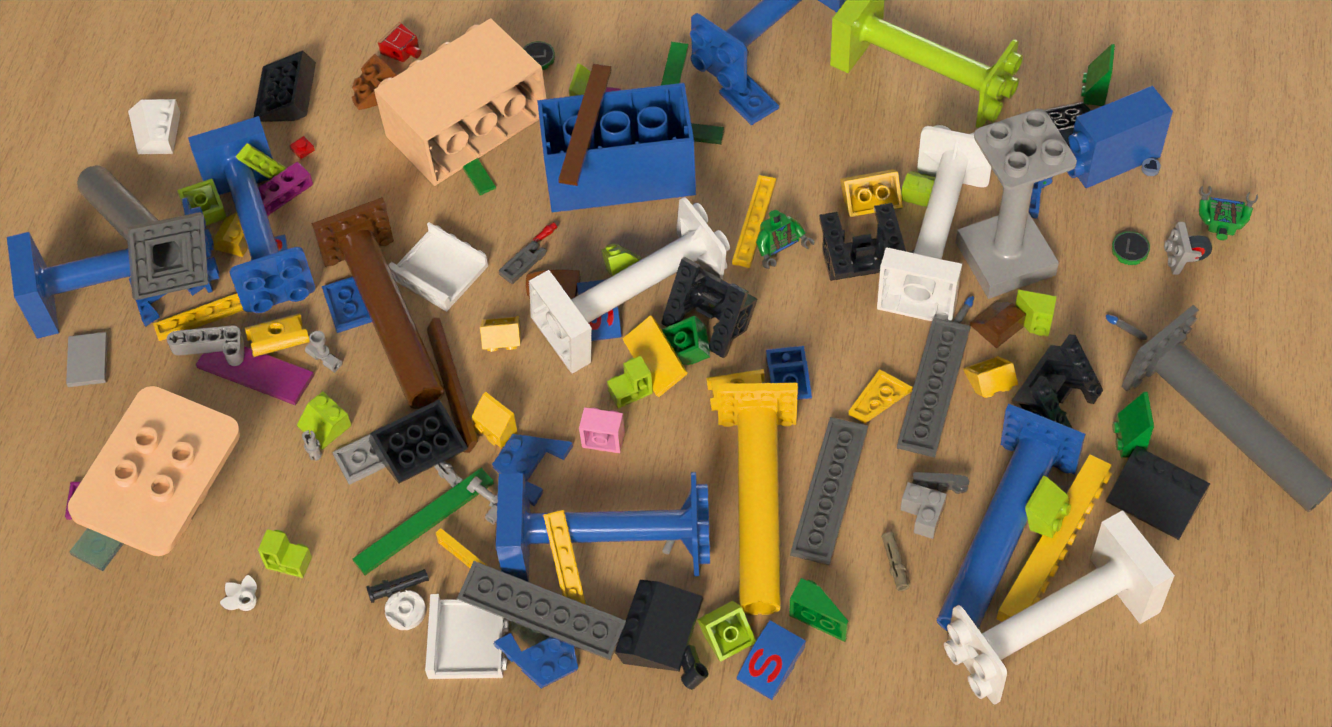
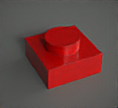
[289,136,315,160]

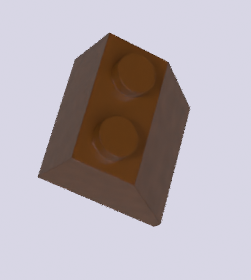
[969,302,1026,349]

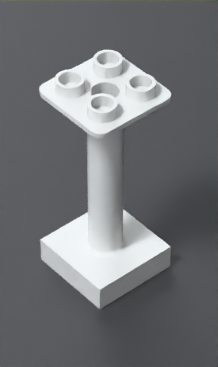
[877,125,991,322]
[529,197,730,374]
[944,510,1175,704]

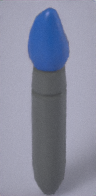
[953,296,974,324]
[1106,314,1147,340]

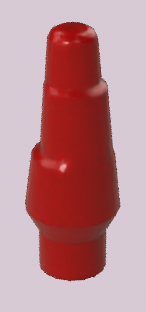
[533,222,558,242]

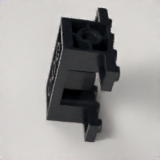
[819,203,906,281]
[661,257,758,358]
[1012,334,1103,429]

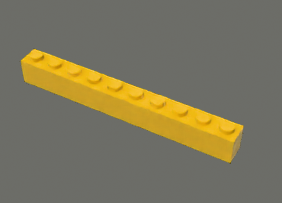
[997,454,1112,622]

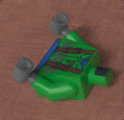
[1199,186,1258,241]
[756,210,815,269]

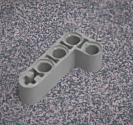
[167,326,244,366]

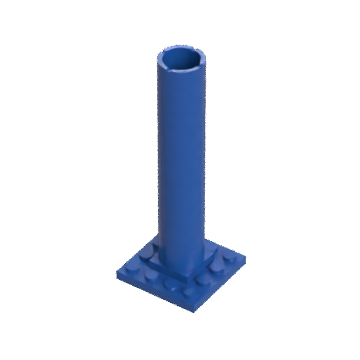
[937,404,1086,631]

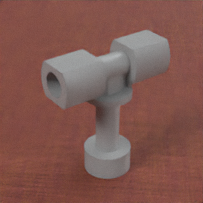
[305,331,342,373]
[466,476,498,525]

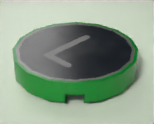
[523,41,555,70]
[1112,232,1150,265]

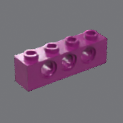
[258,162,313,216]

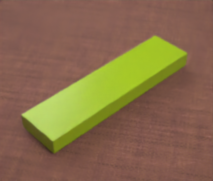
[236,143,287,180]

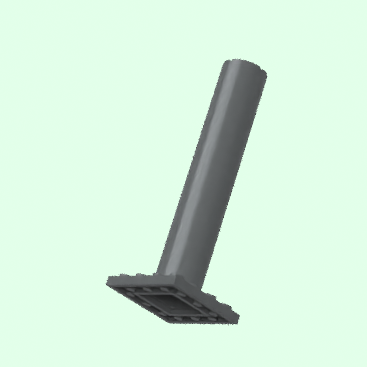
[77,165,208,300]
[1121,305,1332,512]

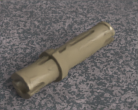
[881,532,909,591]

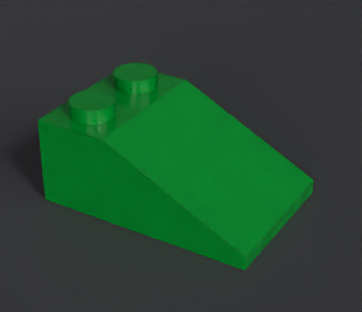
[1081,44,1115,106]
[662,316,710,365]
[1112,392,1154,458]
[789,578,849,642]

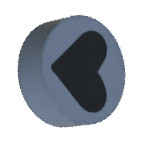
[1141,158,1161,176]

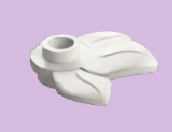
[220,575,257,611]

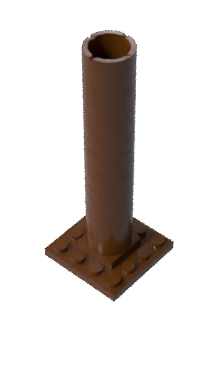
[311,197,444,409]

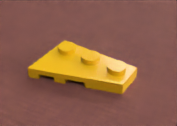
[848,369,913,424]

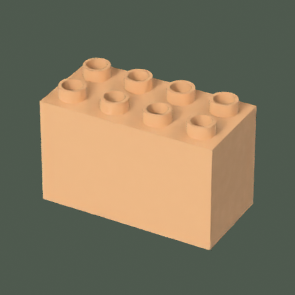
[374,18,546,186]

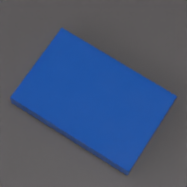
[719,74,779,125]
[322,277,372,333]

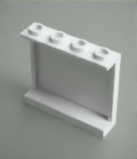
[389,222,488,312]
[425,594,509,679]

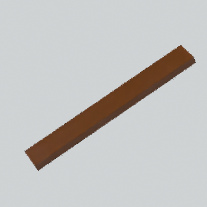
[558,64,612,186]
[427,318,478,453]

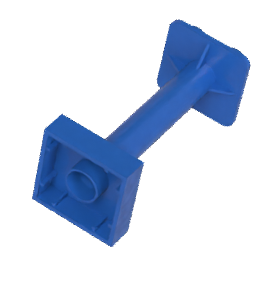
[690,0,846,93]
[188,116,315,313]
[7,198,220,339]
[496,472,710,582]

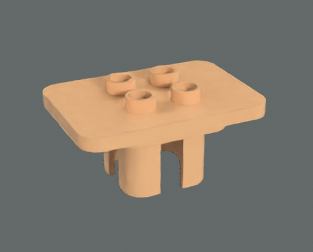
[68,386,240,556]

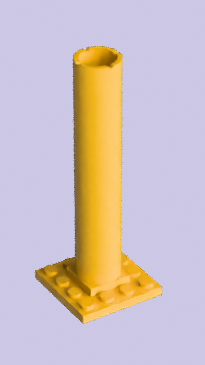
[717,383,798,615]

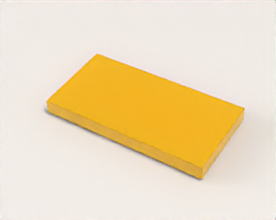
[622,315,688,397]

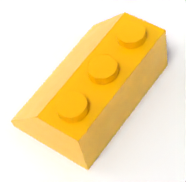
[840,169,903,217]

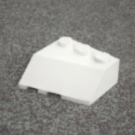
[128,99,180,154]

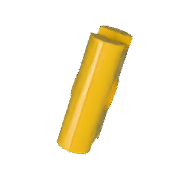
[244,313,309,357]
[706,369,765,411]

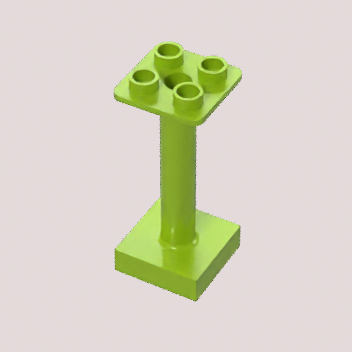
[830,0,1023,128]

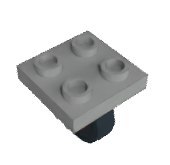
[1164,222,1212,275]

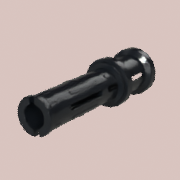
[366,569,429,603]

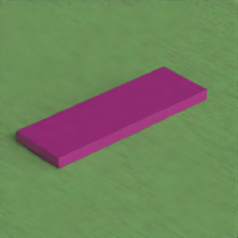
[196,339,314,406]

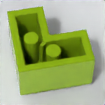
[607,356,653,409]
[258,529,312,578]

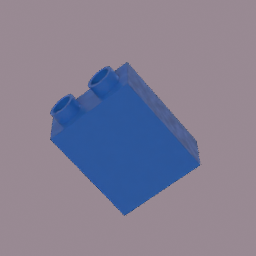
[1067,86,1173,188]

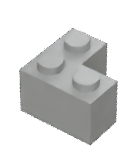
[901,482,947,539]

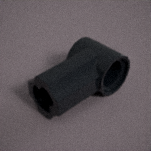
[681,645,709,690]

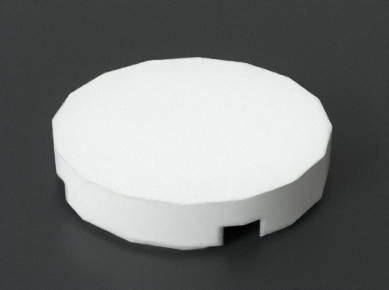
[385,590,426,630]

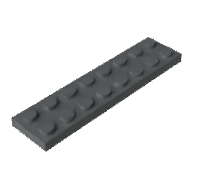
[897,318,971,458]
[790,417,868,565]
[457,561,626,661]

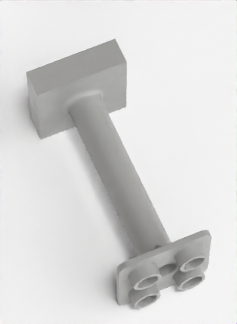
[956,109,1077,299]

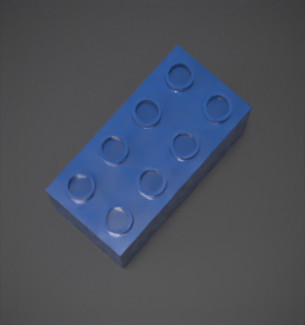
[537,83,696,213]

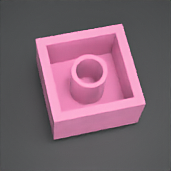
[579,408,625,453]

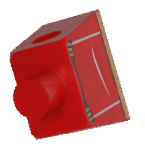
[378,22,422,62]

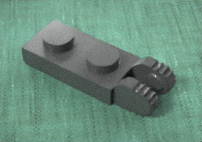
[499,241,547,284]
[912,472,970,494]

